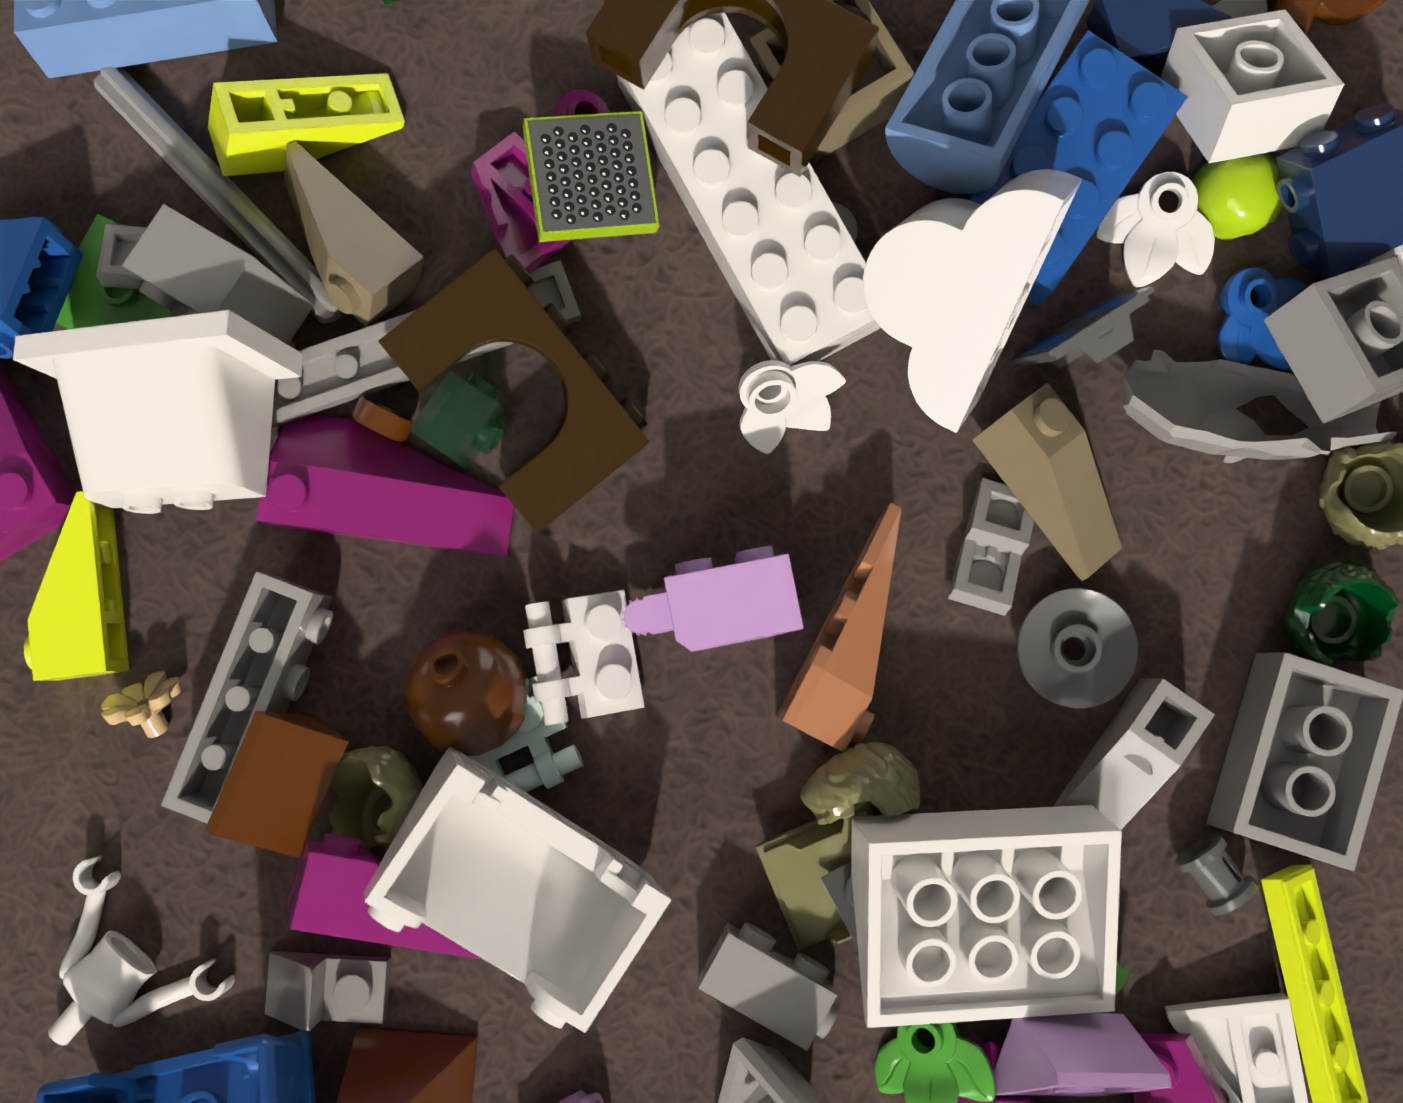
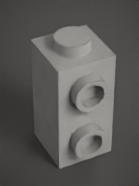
[698,922,840,1051]

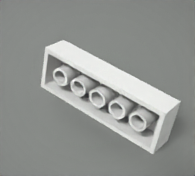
[617,13,881,366]

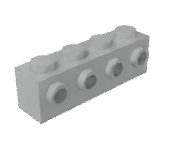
[161,571,333,823]

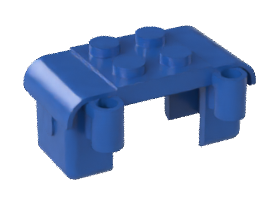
[36,1030,316,1103]

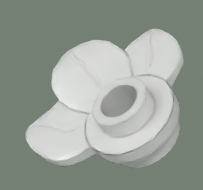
[1096,172,1215,287]
[738,360,846,454]

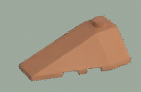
[776,503,902,752]

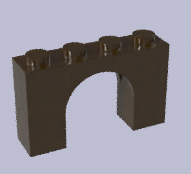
[586,0,879,177]
[378,248,650,534]

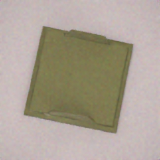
[755,801,874,951]

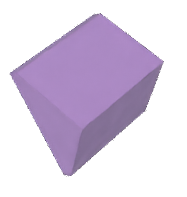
[994,1013,1172,1097]

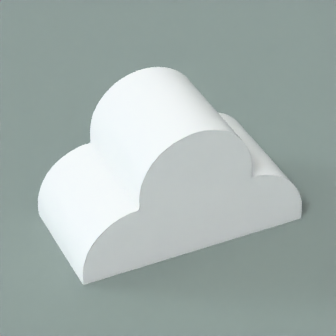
[863,169,1082,433]

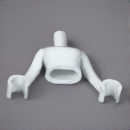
[48,855,235,1045]

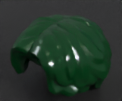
[1283,561,1400,666]

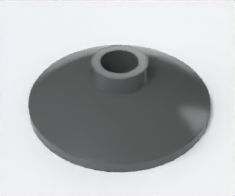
[1017,588,1138,709]

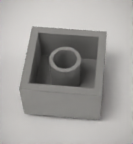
[122,204,314,345]
[1264,257,1403,424]

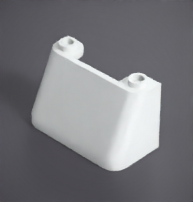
[363,746,672,1033]

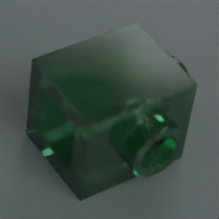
[409,371,507,471]

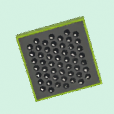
[522,111,659,242]

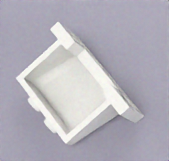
[13,310,303,514]

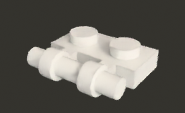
[523,590,644,726]

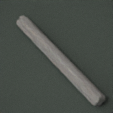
[94,67,343,324]

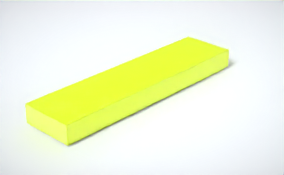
[1261,864,1369,1103]

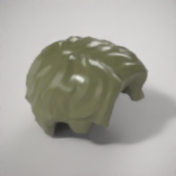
[1318,440,1403,550]
[800,741,920,825]
[328,746,423,858]

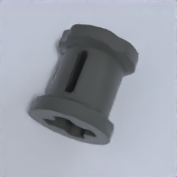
[1175,833,1259,916]

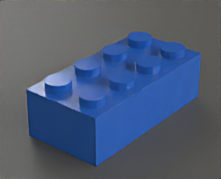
[970,30,1188,307]

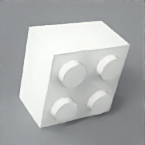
[1161,10,1344,163]

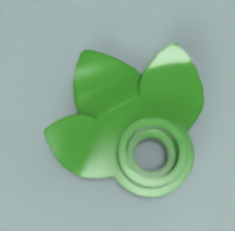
[875,1022,996,1103]

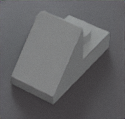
[265,951,391,1031]

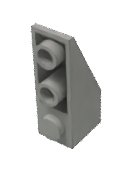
[1053,678,1215,830]

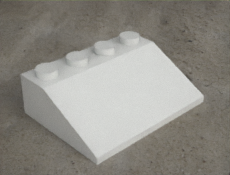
[851,805,1122,1028]

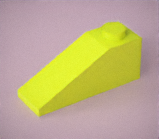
[208,73,405,176]
[24,491,130,681]

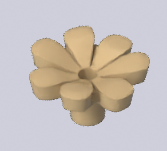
[101,670,182,738]

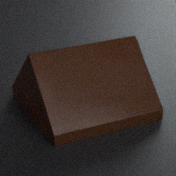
[204,711,349,858]

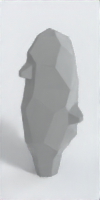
[1123,350,1397,463]

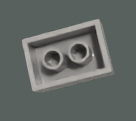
[1206,652,1403,871]

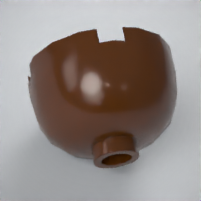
[405,631,532,756]

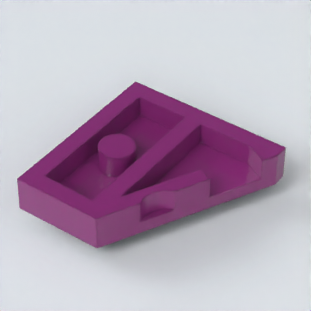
[471,132,571,274]

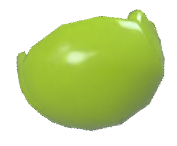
[1191,152,1284,241]

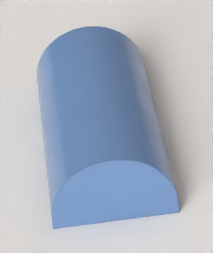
[885,0,1090,194]

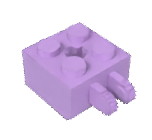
[622,546,804,652]

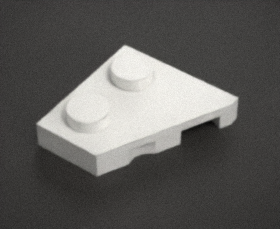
[1164,993,1308,1103]

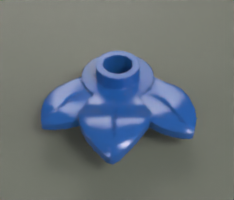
[1217,267,1308,372]

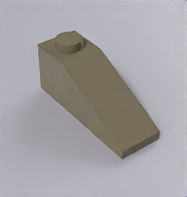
[284,141,424,327]
[972,383,1122,581]

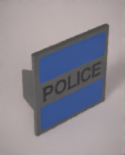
[1010,286,1154,369]

